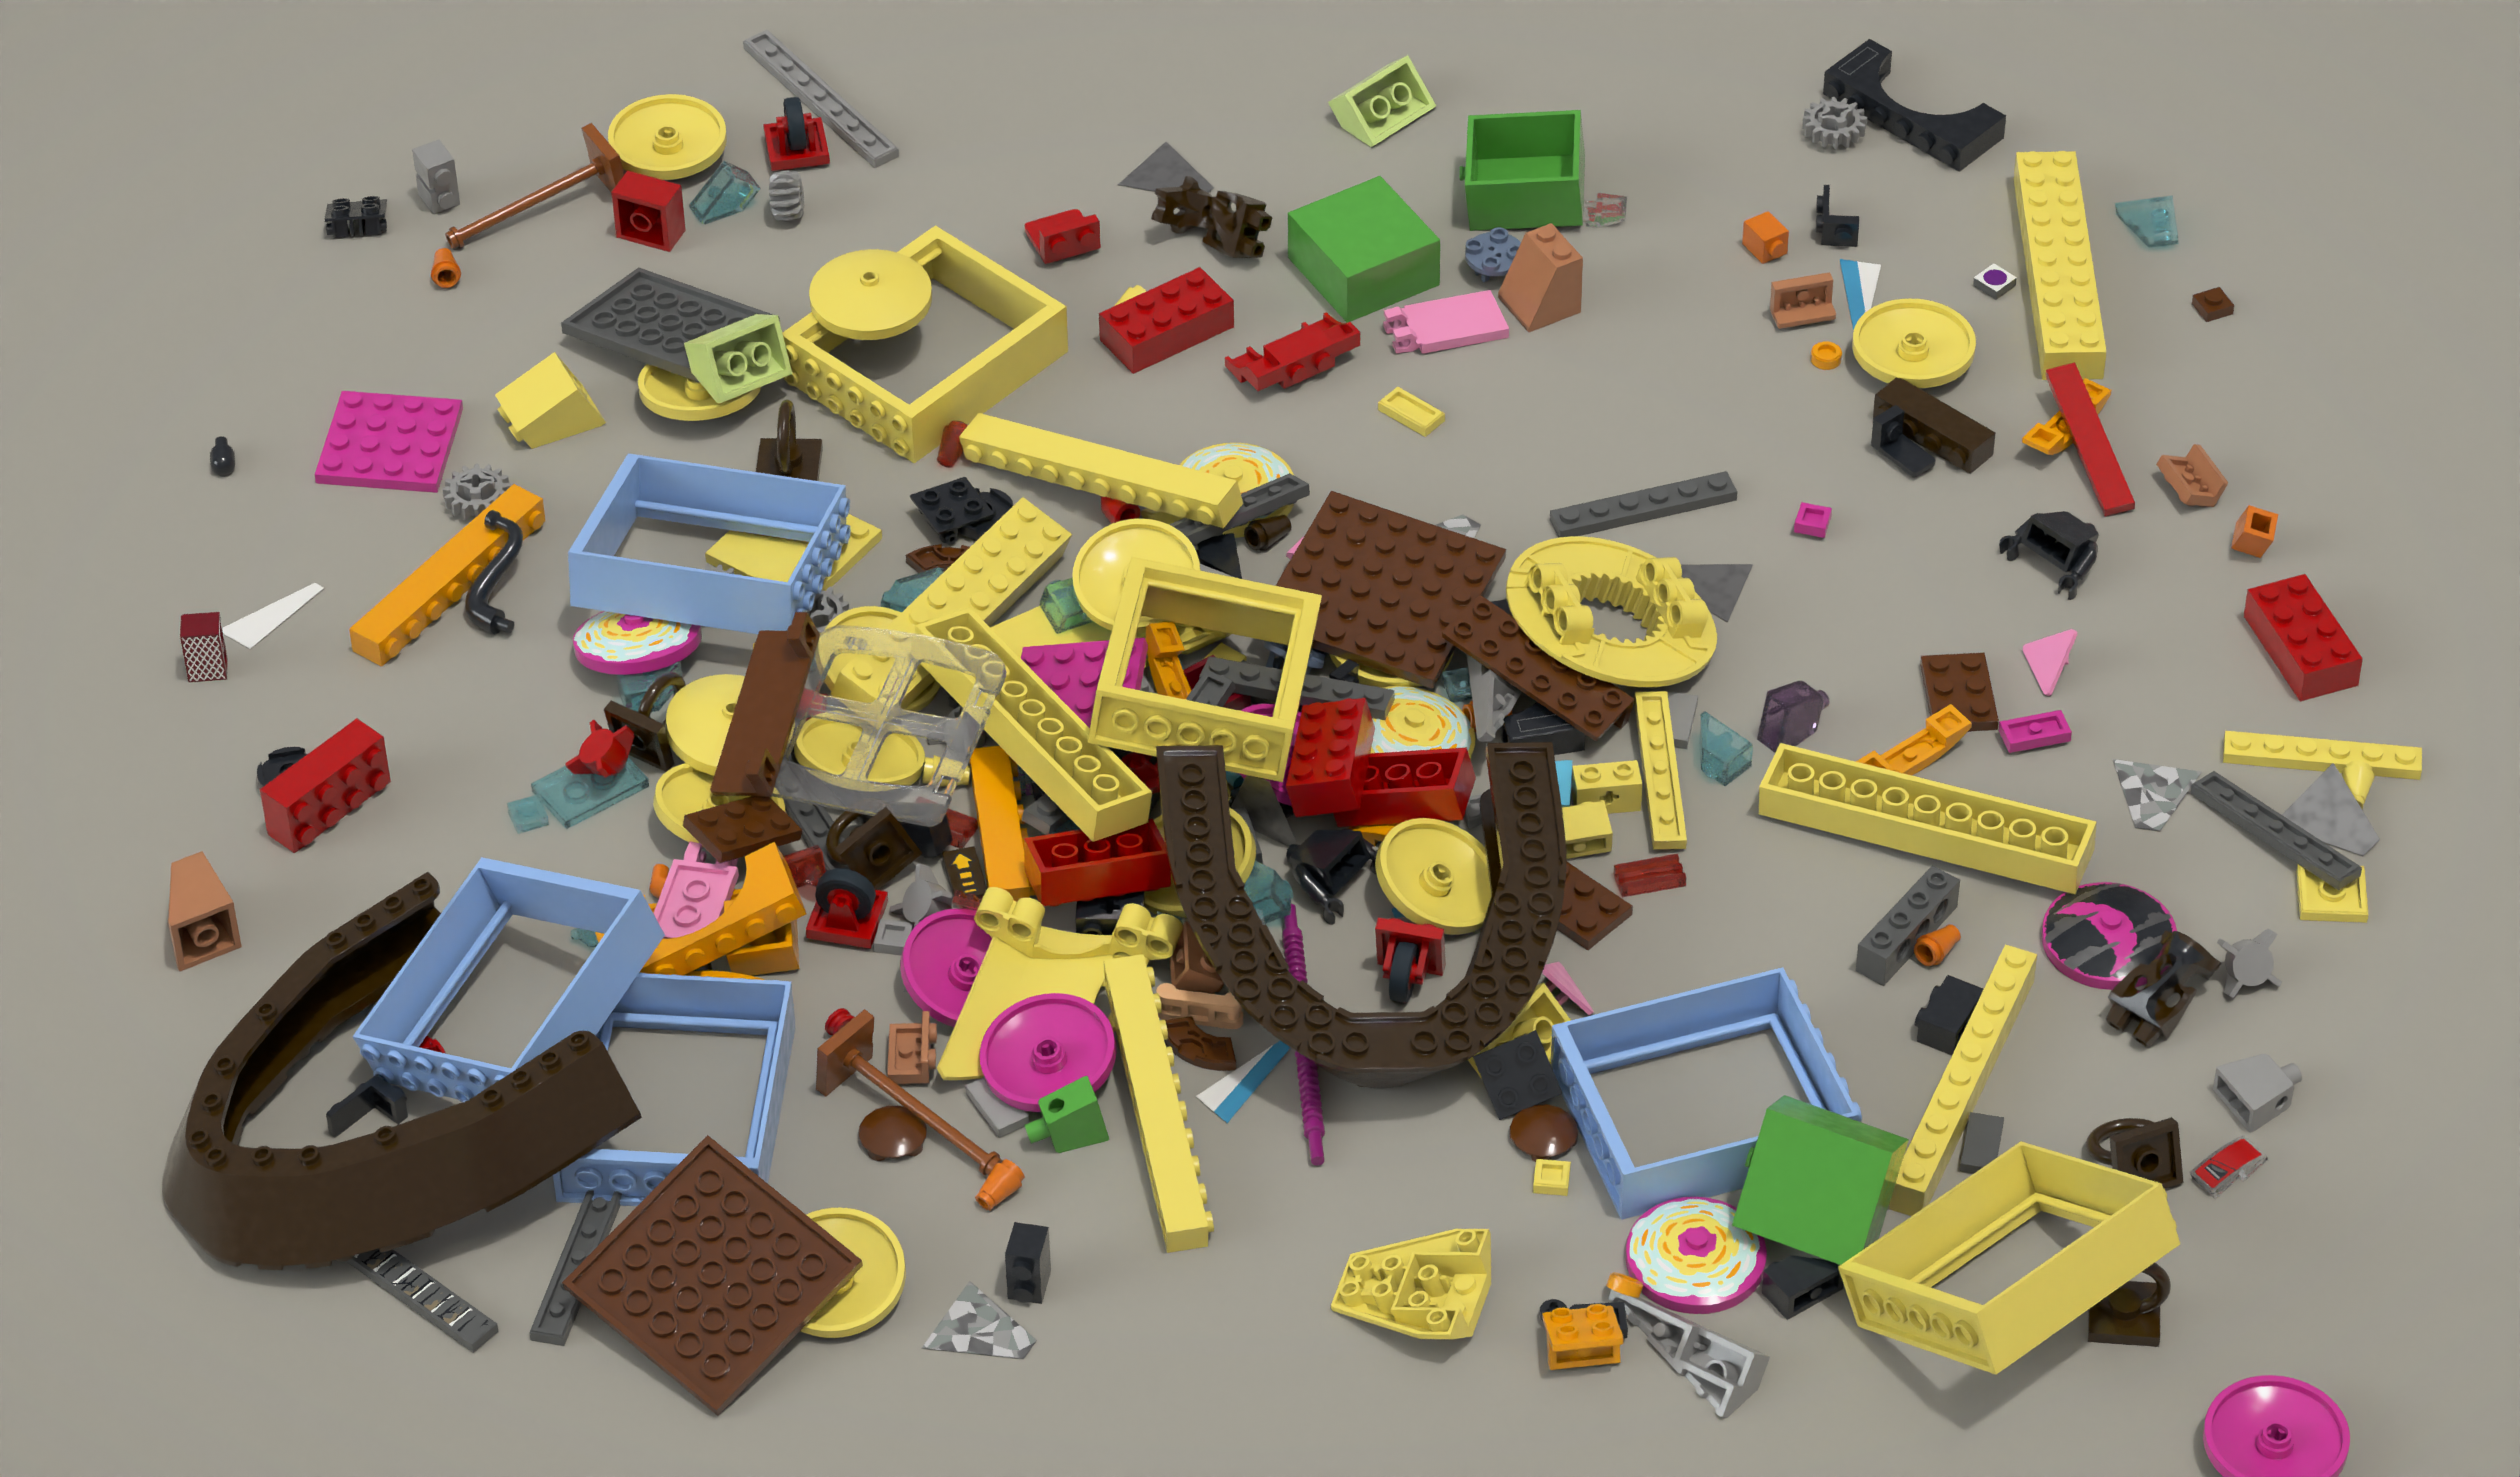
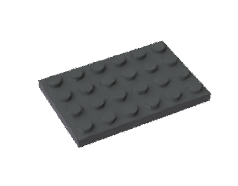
[561,267,780,382]

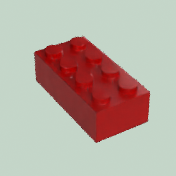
[1099,267,1234,374]
[2244,574,2363,701]
[1286,698,1375,817]
[260,718,391,853]
[1333,747,1476,827]
[1024,818,1171,907]

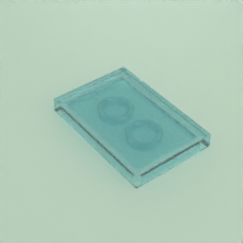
[531,757,649,829]

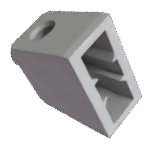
[2213,1054,2302,1133]

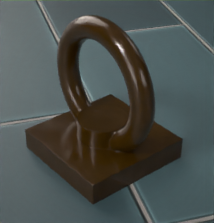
[756,400,823,481]
[604,672,686,772]
[826,800,922,890]
[2086,1117,2184,1189]
[2088,1263,2171,1347]

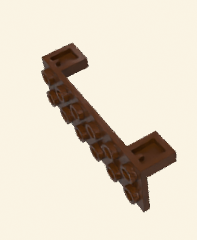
[1442,594,1635,741]
[710,612,820,797]

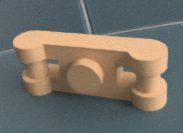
[1156,983,1243,1029]

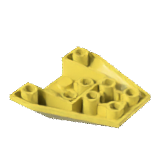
[1331,1229,1491,1339]

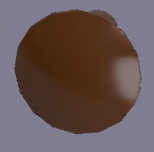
[1509,1104,1578,1162]
[859,1105,927,1161]

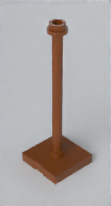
[445,123,624,249]
[816,1009,1003,1176]

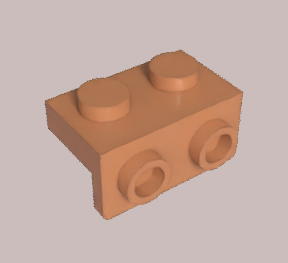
[1770,272,1836,328]
[2156,444,2228,507]
[888,1011,937,1084]

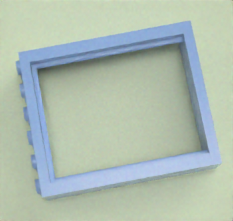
[568,453,851,634]
[353,857,665,1102]
[1551,967,1862,1220]
[553,973,796,1206]

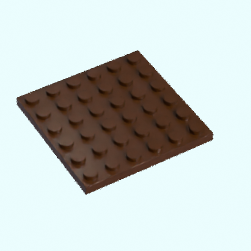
[1275,491,1506,689]
[562,1135,863,1416]

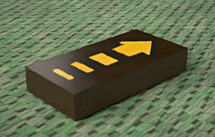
[942,846,987,907]

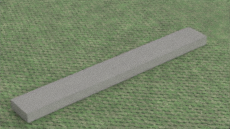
[743,30,899,168]

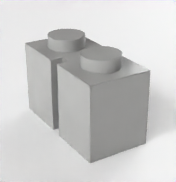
[412,140,460,214]

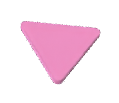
[2022,629,2077,696]
[1542,962,1594,1016]

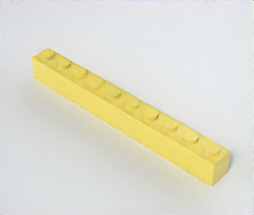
[959,413,1243,528]
[1889,944,2037,1216]
[1104,954,1214,1253]

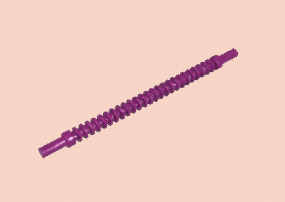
[1282,903,1325,1166]

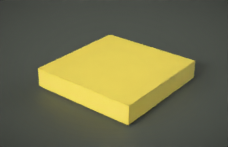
[2296,864,2368,923]

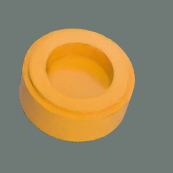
[1811,341,1842,370]
[1606,1272,1643,1298]

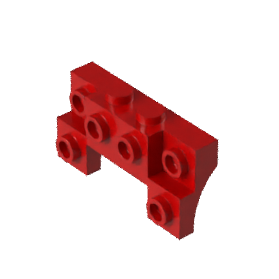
[1225,312,1360,391]

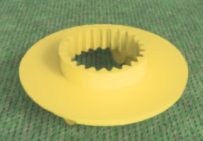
[1506,536,1717,687]

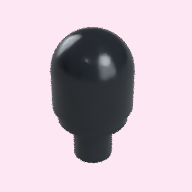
[210,436,235,476]

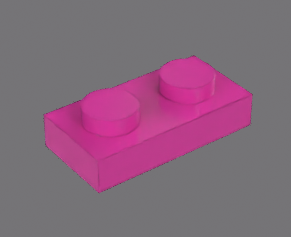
[1998,710,2072,753]

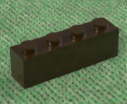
[1873,377,1996,474]

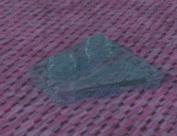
[2115,196,2179,248]

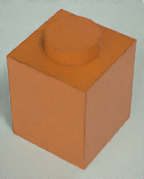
[1742,211,1789,264]
[2231,505,2279,558]

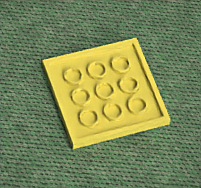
[705,514,882,591]

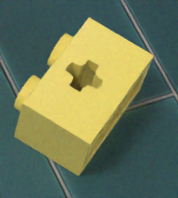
[1571,760,1642,814]

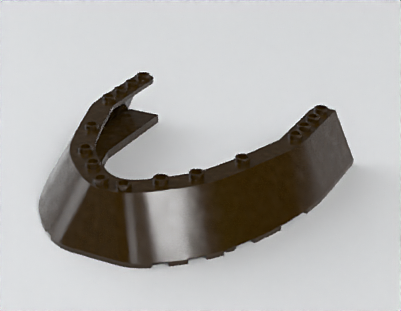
[1156,742,1567,1089]
[162,872,642,1270]

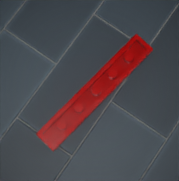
[2046,362,2135,516]

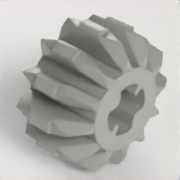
[769,170,805,221]

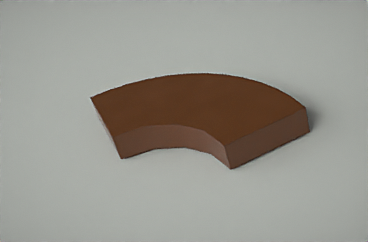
[906,544,970,579]
[1164,1017,1236,1071]

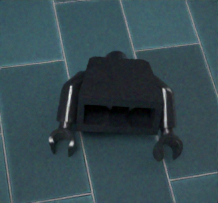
[1999,511,2099,600]
[1286,829,1378,924]

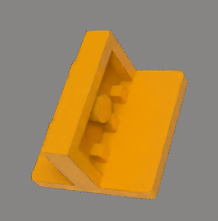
[1543,1304,1623,1370]

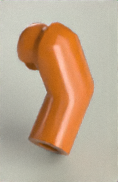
[650,864,669,899]

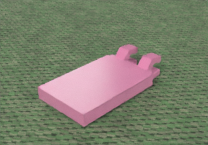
[1383,290,1509,354]
[653,841,739,939]

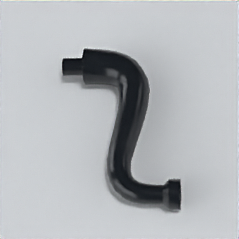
[465,510,523,635]

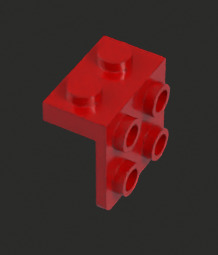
[1024,209,1101,264]

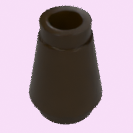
[1244,515,1292,550]

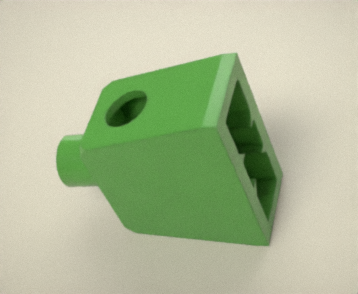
[1024,1076,1110,1153]

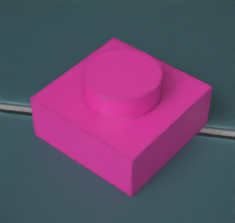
[1794,502,1832,538]

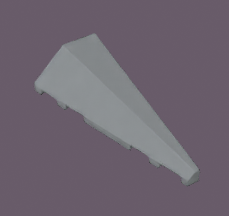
[1466,654,1522,742]
[1608,1290,1770,1418]

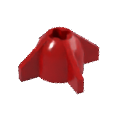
[565,720,634,778]

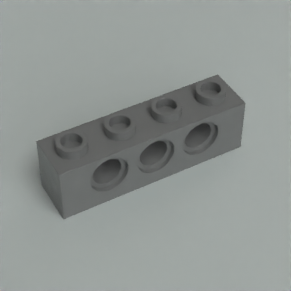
[1856,865,1960,986]

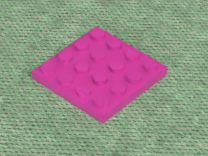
[314,391,463,493]
[1010,637,1148,758]

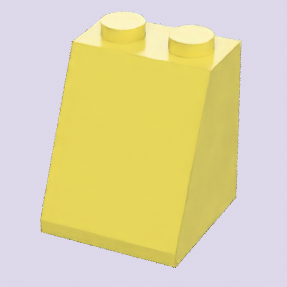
[495,352,606,449]

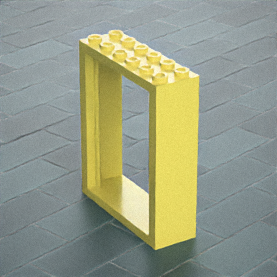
[782,225,1068,464]
[1087,557,1322,782]
[1838,1141,2180,1375]

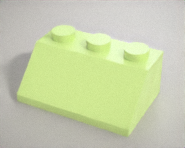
[1328,55,1436,147]
[684,314,793,403]

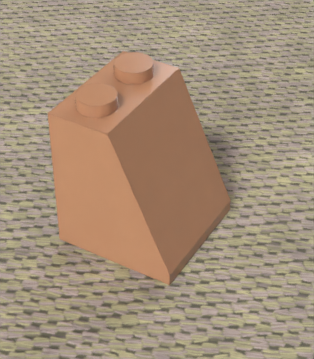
[1498,223,1583,332]
[168,851,242,971]

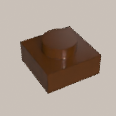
[2192,287,2234,322]

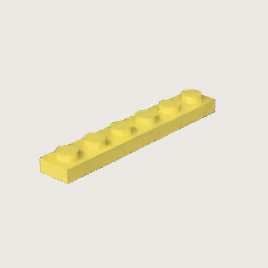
[1634,691,1687,850]
[2223,731,2422,780]

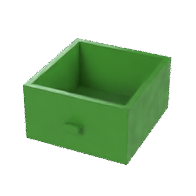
[1460,110,1585,231]
[1288,176,1440,323]
[1732,1095,1909,1265]

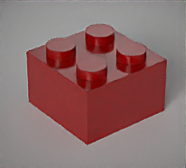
[611,170,686,252]

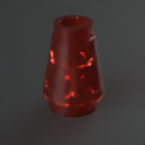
[937,421,968,468]

